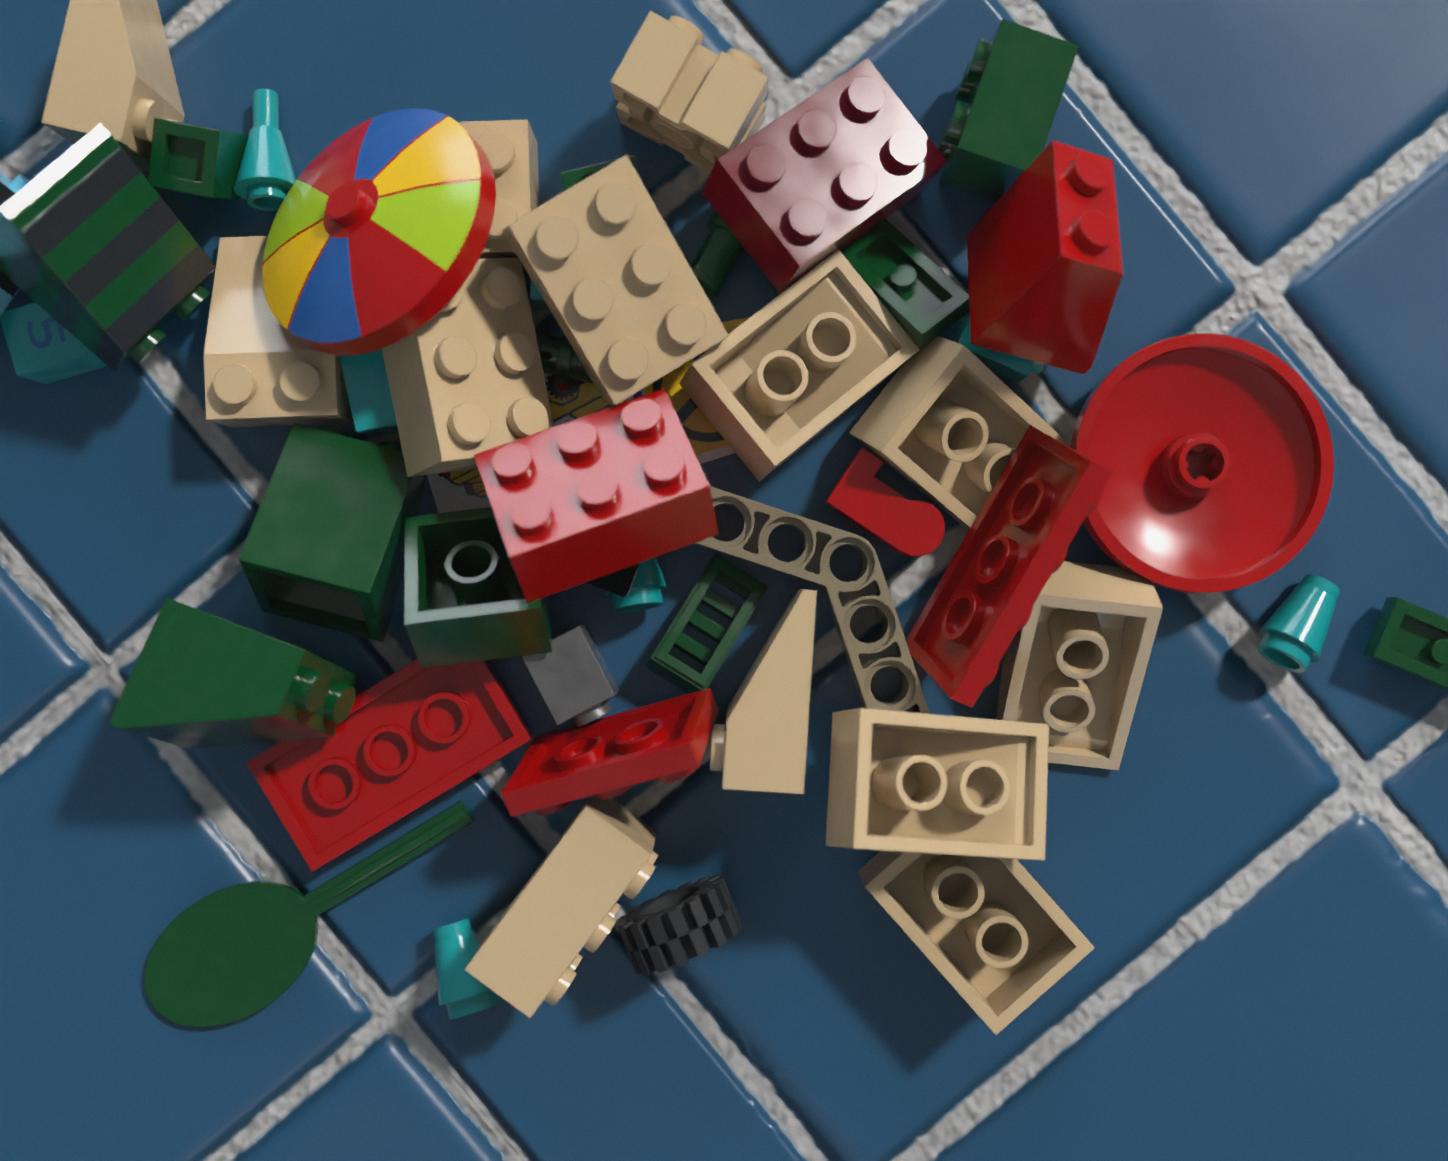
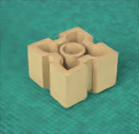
[610,10,769,173]

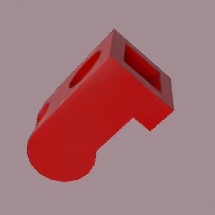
[823,447,945,556]

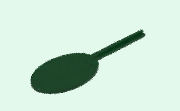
[144,800,475,1027]

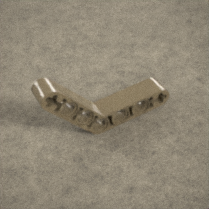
[694,486,930,714]

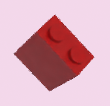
[967,140,1123,375]

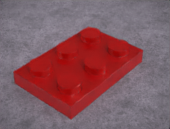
[501,688,719,817]

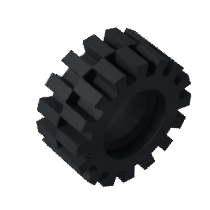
[616,875,743,975]

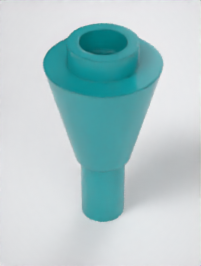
[233,89,296,211]

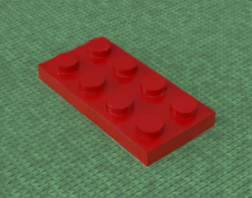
[906,425,1112,708]
[246,659,534,872]

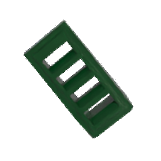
[645,554,768,694]

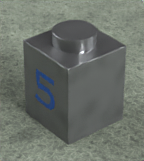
[522,624,619,728]

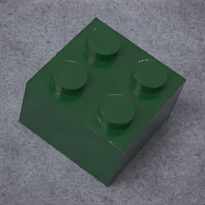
[938,19,1079,203]
[404,507,552,668]

